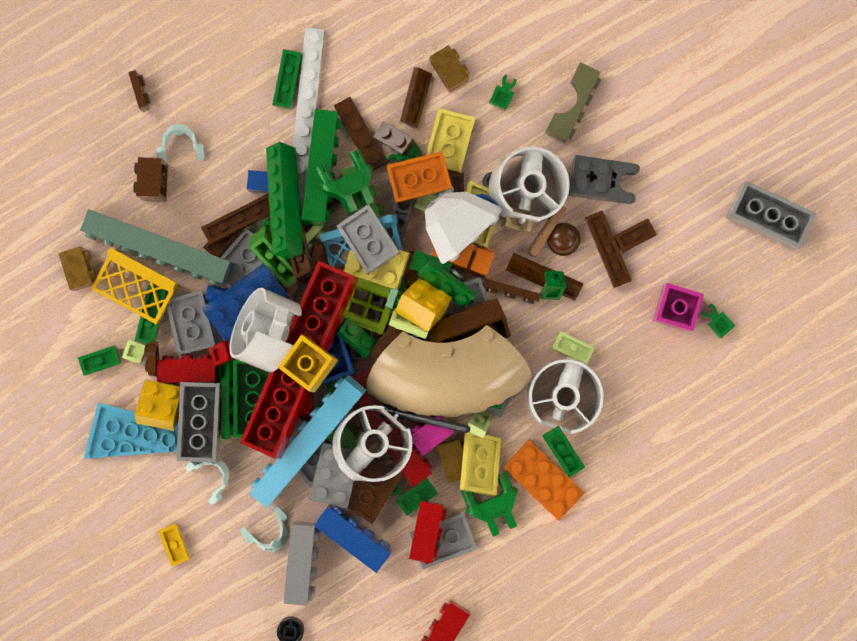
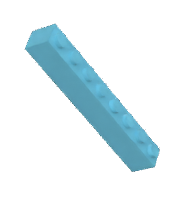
[249,375,366,508]

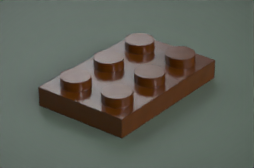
[347,457,403,524]

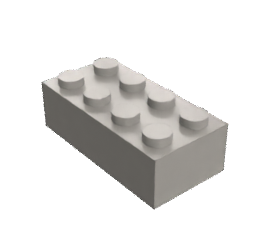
[726,181,816,251]
[177,382,221,462]
[283,521,321,606]

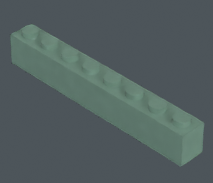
[80,209,234,287]

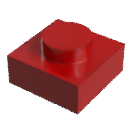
[209,341,234,366]

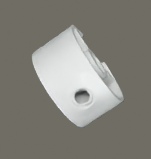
[489,146,569,224]
[230,288,301,372]
[527,357,604,434]
[332,405,412,482]

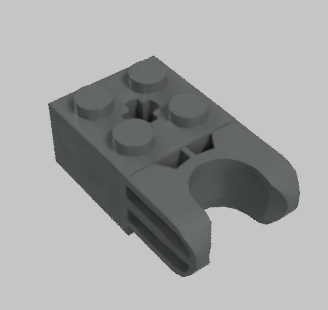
[568,155,640,204]

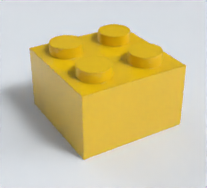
[395,278,452,332]
[278,335,338,392]
[134,380,180,431]

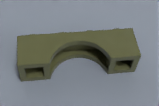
[545,62,601,143]

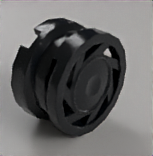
[277,616,304,641]

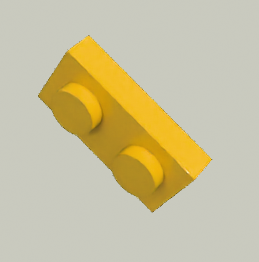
[158,523,190,567]

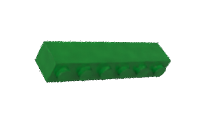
[301,109,342,227]
[266,141,303,260]

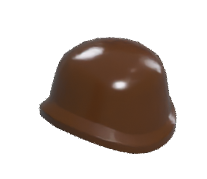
[547,223,581,256]

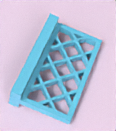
[319,214,403,268]

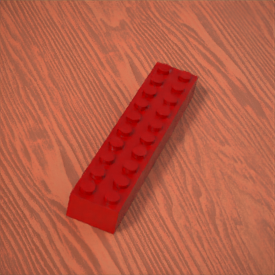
[240,261,359,459]

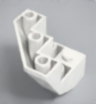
[425,192,502,264]

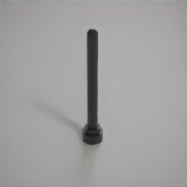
[381,404,471,433]

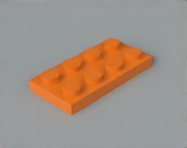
[503,440,585,521]

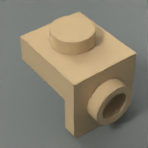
[501,209,534,232]

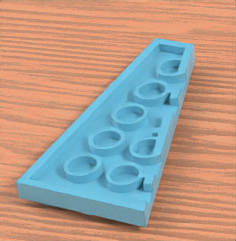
[84,403,178,459]

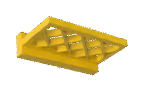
[91,248,181,325]

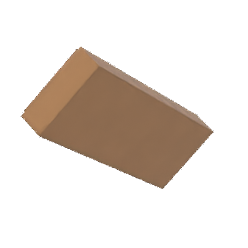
[527,206,567,257]

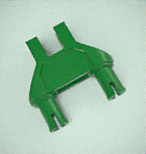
[315,148,374,214]
[460,471,518,537]

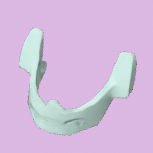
[156,124,204,162]
[185,460,229,505]
[240,505,288,552]

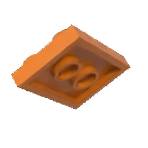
[386,151,452,204]

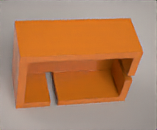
[432,243,494,279]

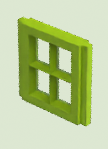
[341,275,391,334]

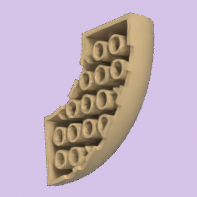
[366,325,532,417]

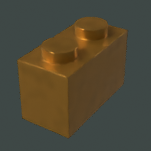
[429,45,470,93]
[58,246,97,291]
[437,439,464,483]

